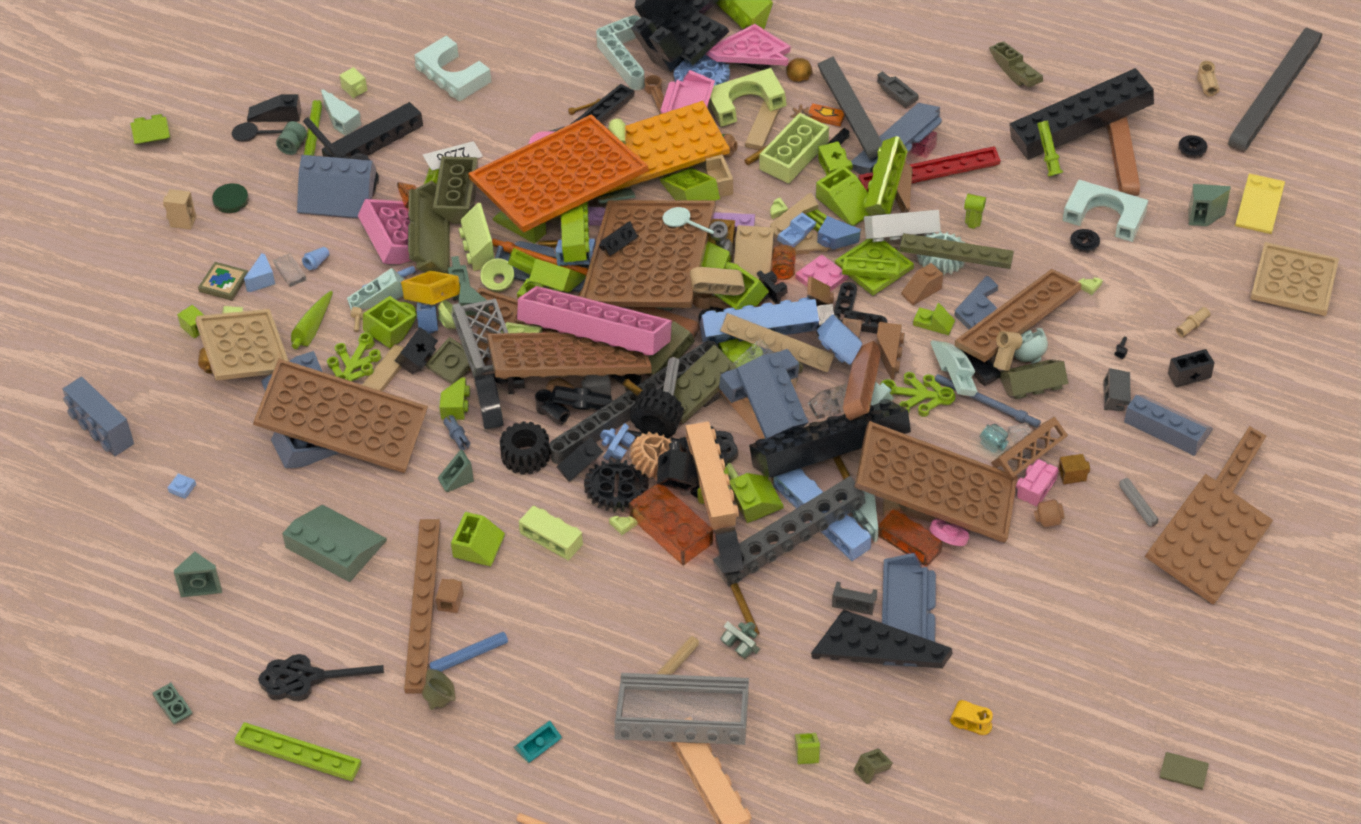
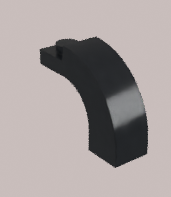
[474,374,504,429]
[714,527,744,576]

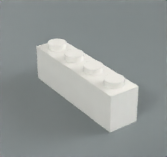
[864,210,941,242]

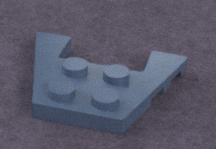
[954,276,998,329]

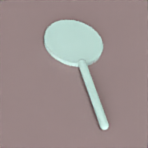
[663,207,714,234]

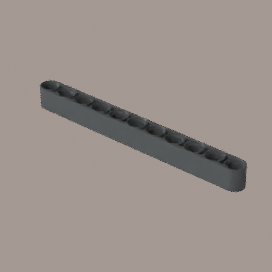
[1228,27,1322,151]
[550,341,718,464]

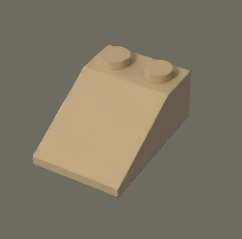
[734,225,774,279]

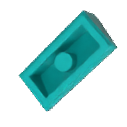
[513,720,562,763]

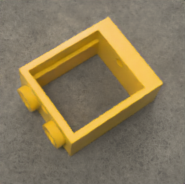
[401,271,460,305]

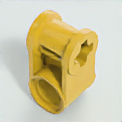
[950,700,993,735]

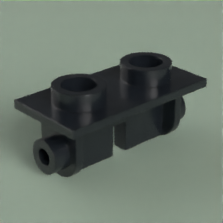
[599,221,638,256]

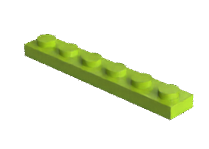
[234,722,362,782]

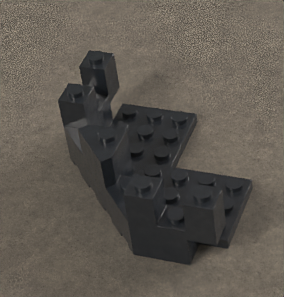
[631,0,730,72]

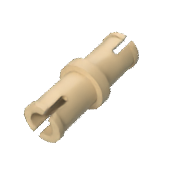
[1176,307,1211,338]

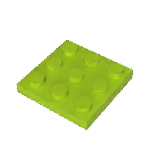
[835,238,914,296]

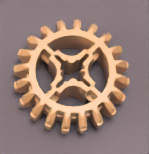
[629,432,671,481]

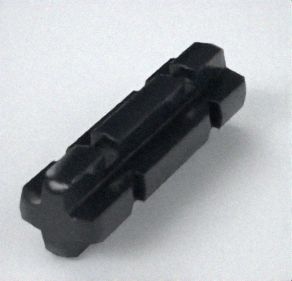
[827,128,850,145]

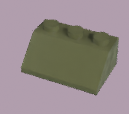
[1000,359,1068,399]

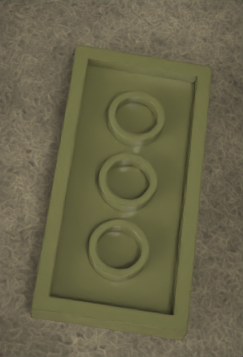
[674,345,737,424]

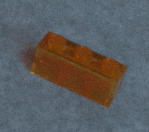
[878,509,943,567]

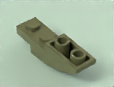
[989,41,1043,87]

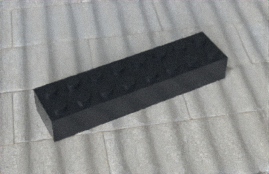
[1009,68,1154,160]
[749,399,911,478]

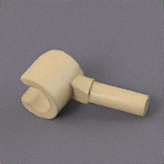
[351,307,363,332]

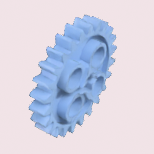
[674,55,730,86]

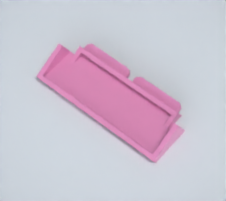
[660,70,715,169]

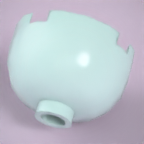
[1014,328,1048,364]

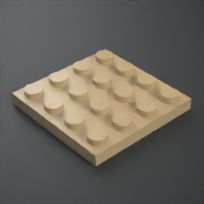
[1250,242,1339,316]
[195,309,288,381]

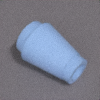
[302,247,329,270]

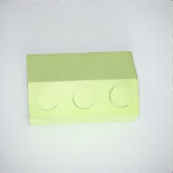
[458,203,494,271]

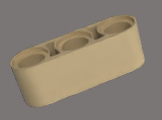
[690,267,745,295]

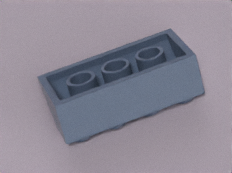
[736,352,809,439]
[1124,395,1213,456]

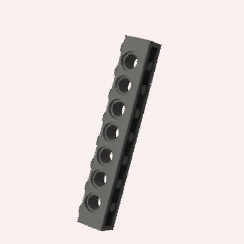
[713,476,866,587]

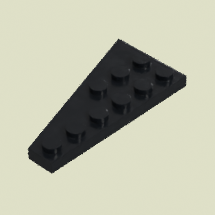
[811,609,953,669]

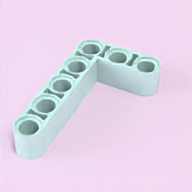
[596,15,645,90]

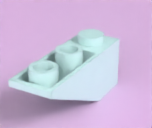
[321,89,361,136]
[347,268,404,310]
[842,491,878,542]

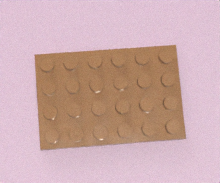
[1144,473,1273,605]

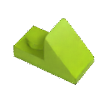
[913,303,955,336]

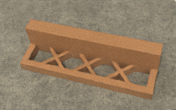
[990,416,1068,479]

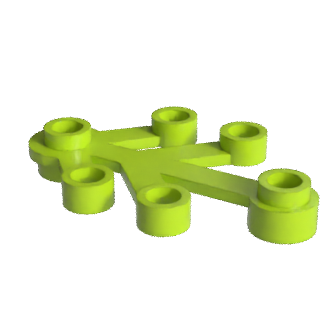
[327,332,382,382]
[880,372,956,417]

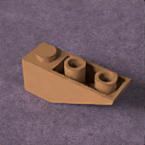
[876,322,905,380]

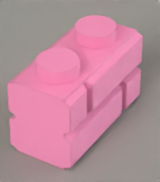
[1016,459,1058,507]

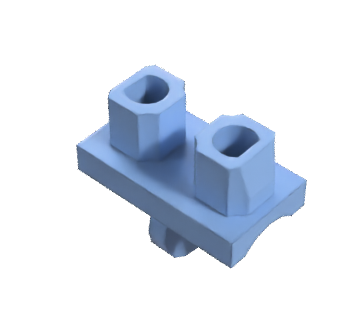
[600,423,635,461]

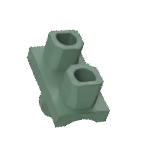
[721,621,760,659]

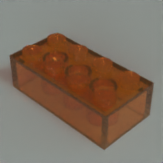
[629,484,713,566]

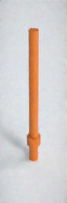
[492,238,588,276]

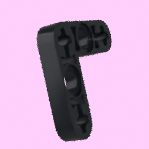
[834,282,888,334]

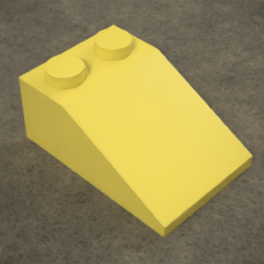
[1235,173,1285,234]

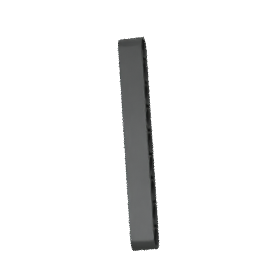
[817,56,883,161]

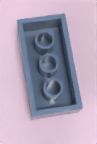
[62,376,134,457]

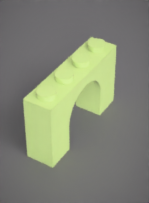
[708,68,787,127]

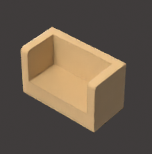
[705,155,733,197]

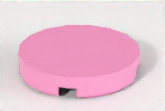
[929,518,969,546]

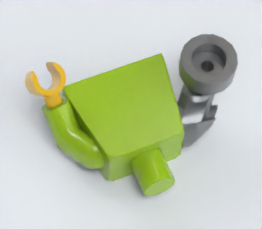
[702,221,739,269]

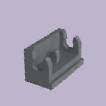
[1103,368,1131,411]
[832,582,878,615]

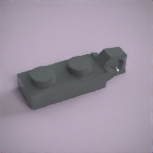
[877,71,919,108]

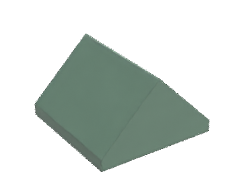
[174,551,222,597]

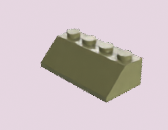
[433,156,478,224]

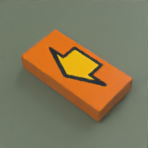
[808,103,845,127]

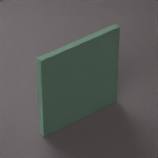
[596,188,636,203]

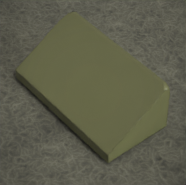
[1159,752,1209,790]

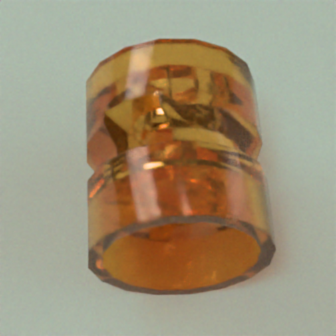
[771,245,796,280]

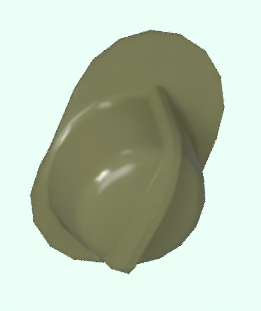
[422,669,456,710]

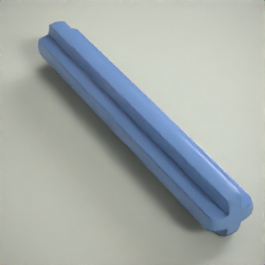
[429,631,508,672]

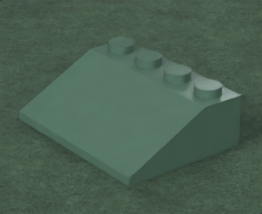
[282,504,387,582]

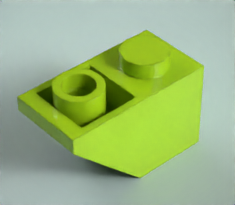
[439,378,470,420]

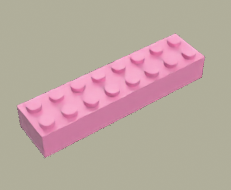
[517,286,672,355]

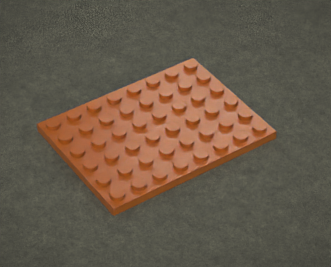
[468,114,649,233]

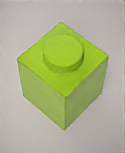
[177,305,204,339]

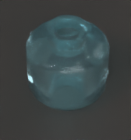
[979,424,1010,453]

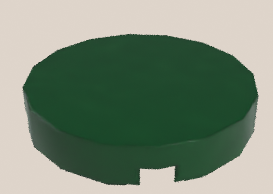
[212,183,249,213]

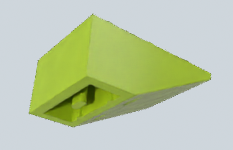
[816,166,871,226]

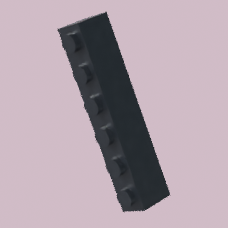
[322,102,423,158]

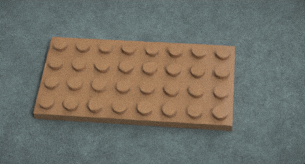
[487,332,652,379]
[253,358,428,473]
[854,421,1018,543]

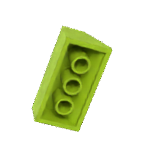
[716,0,773,29]
[863,136,908,216]

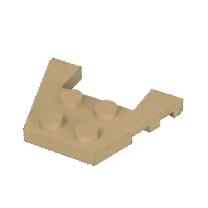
[770,193,843,256]

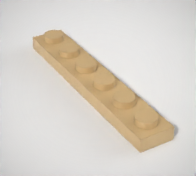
[720,313,835,372]

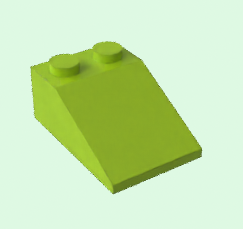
[660,167,720,201]
[529,259,586,293]

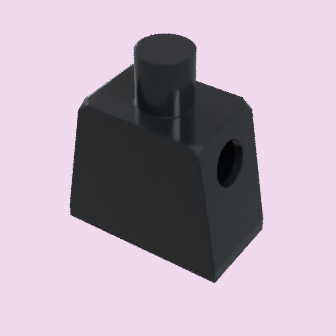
[657,442,699,492]

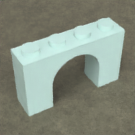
[414,36,491,102]
[1063,180,1149,242]

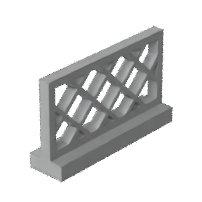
[451,298,508,377]

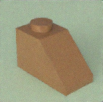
[901,263,943,306]

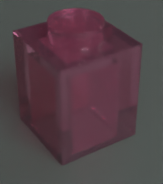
[911,131,937,158]

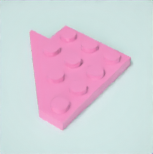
[705,24,791,66]

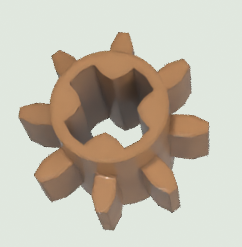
[790,104,813,118]

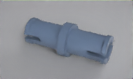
[443,415,470,450]

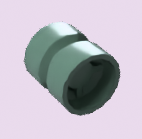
[276,121,307,155]

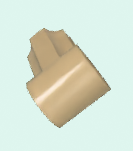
[1197,61,1220,97]
[993,331,1022,371]

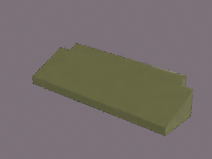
[408,181,450,274]

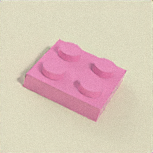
[795,254,848,292]

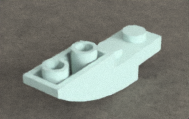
[930,340,977,396]

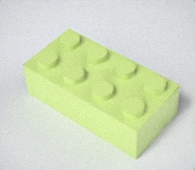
[759,113,829,184]

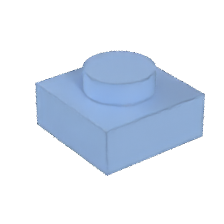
[167,473,196,499]

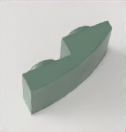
[153,682,193,724]

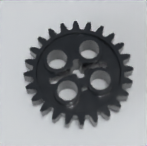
[584,459,649,512]

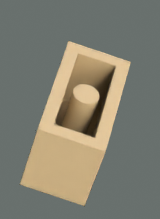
[163,189,197,230]

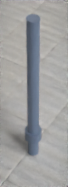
[935,374,1041,427]

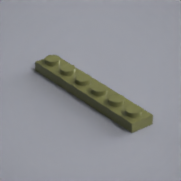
[900,233,1014,269]

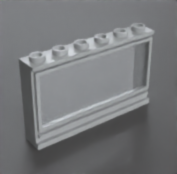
[614,673,749,745]

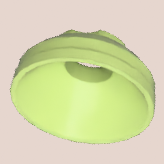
[480,258,514,292]
[438,300,456,329]

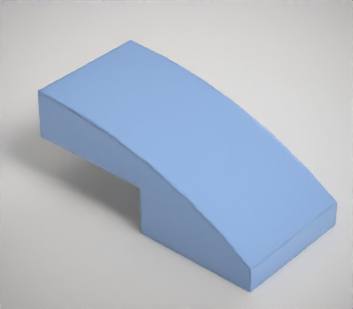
[777,213,816,249]

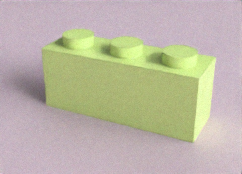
[519,505,583,561]

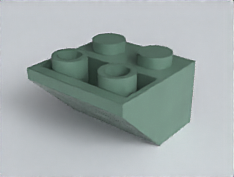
[1188,184,1231,226]

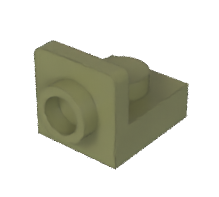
[854,748,893,784]

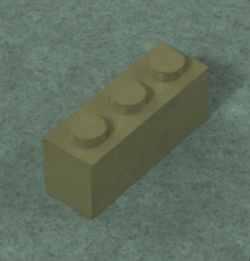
[645,321,695,377]

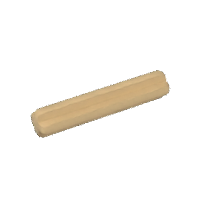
[656,636,699,675]

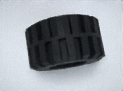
[630,388,684,437]
[500,421,550,475]

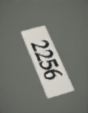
[423,141,483,170]

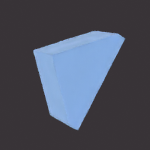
[244,253,275,292]

